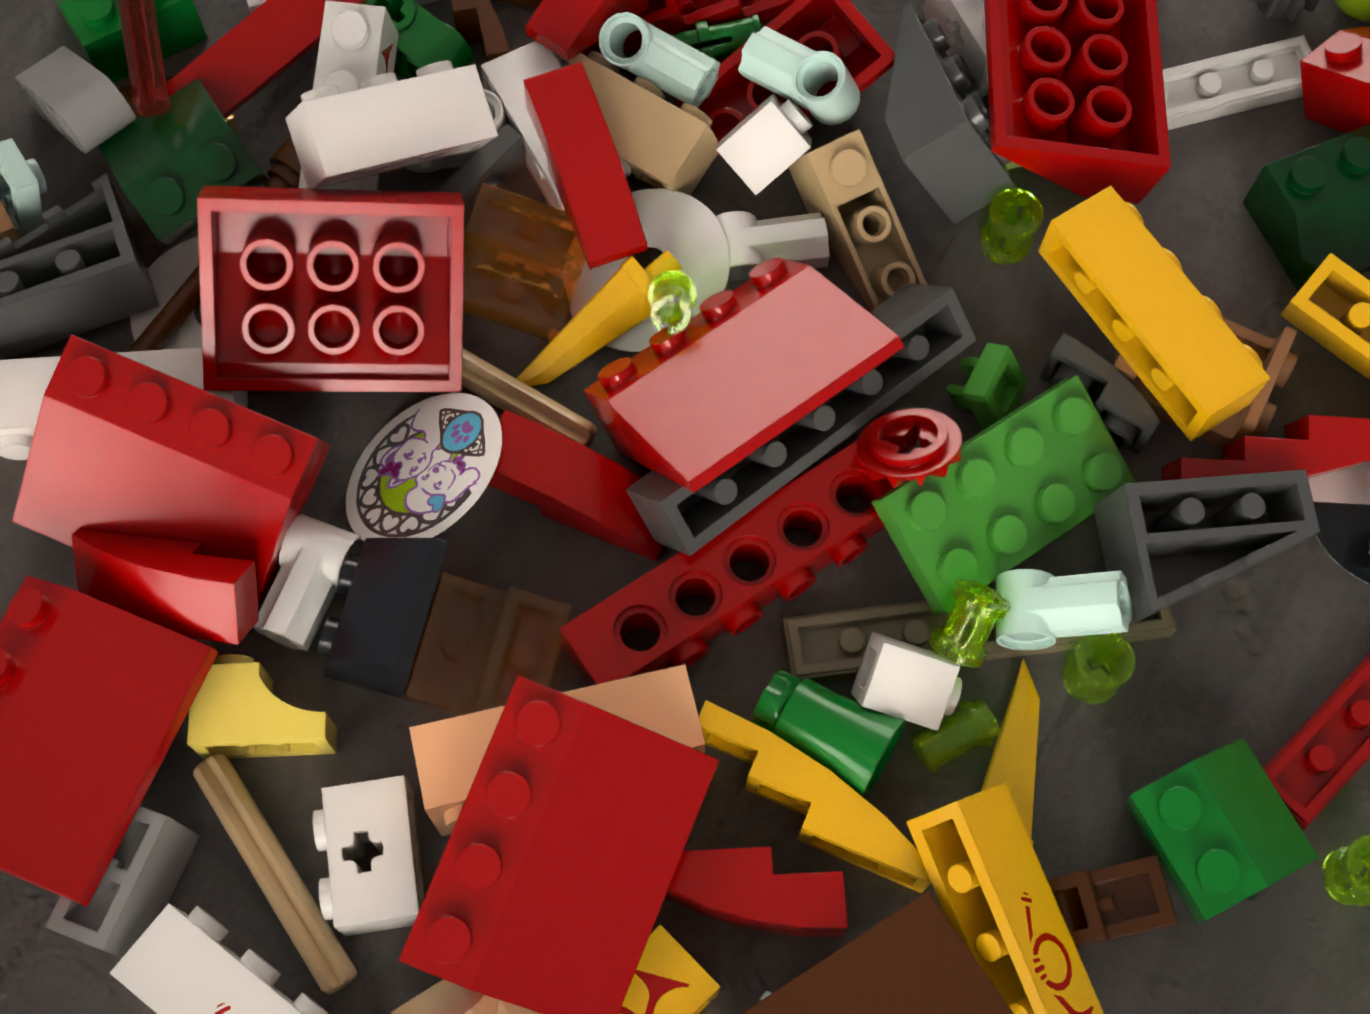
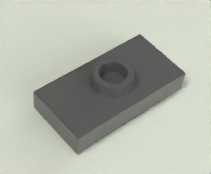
[436,124,526,229]

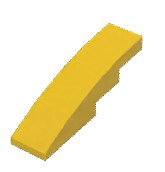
[699,700,931,893]

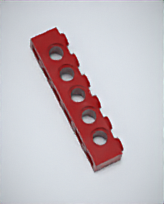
[559,440,904,686]

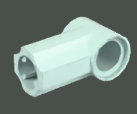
[599,12,721,108]
[738,26,860,125]
[996,569,1132,650]

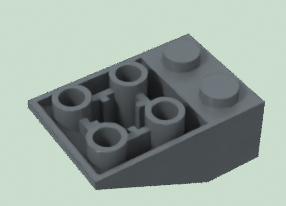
[885,2,1017,225]

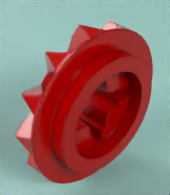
[857,408,962,488]

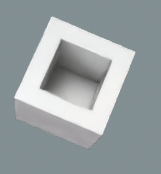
[716,93,813,195]
[851,632,962,731]

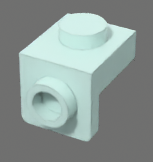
[0,138,47,235]

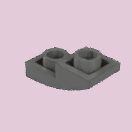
[1040,332,1160,455]

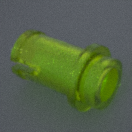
[647,270,697,335]
[910,699,1000,774]

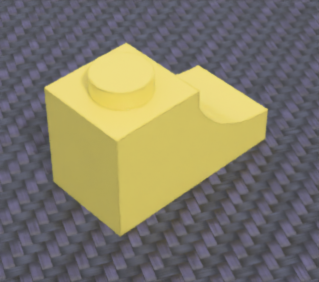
[187,654,337,760]

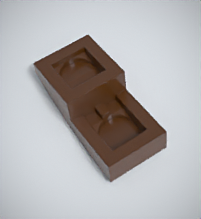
[450,0,510,62]
[1047,855,1179,948]

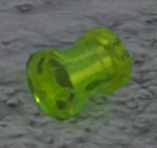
[979,188,1044,265]
[929,580,1011,668]
[1061,633,1136,705]
[1323,835,1370,907]

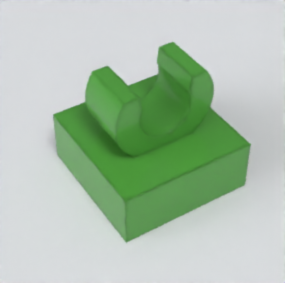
[946,343,1028,429]

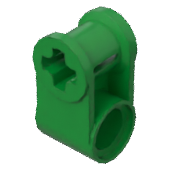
[365,0,473,80]

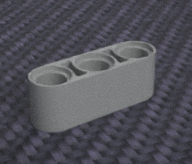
[14,45,136,154]

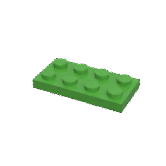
[871,375,1136,614]

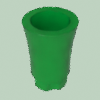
[752,669,906,799]

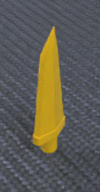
[516,250,683,386]
[981,658,1040,846]

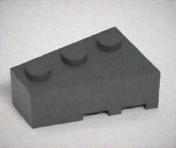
[0,173,159,360]
[1093,470,1320,626]

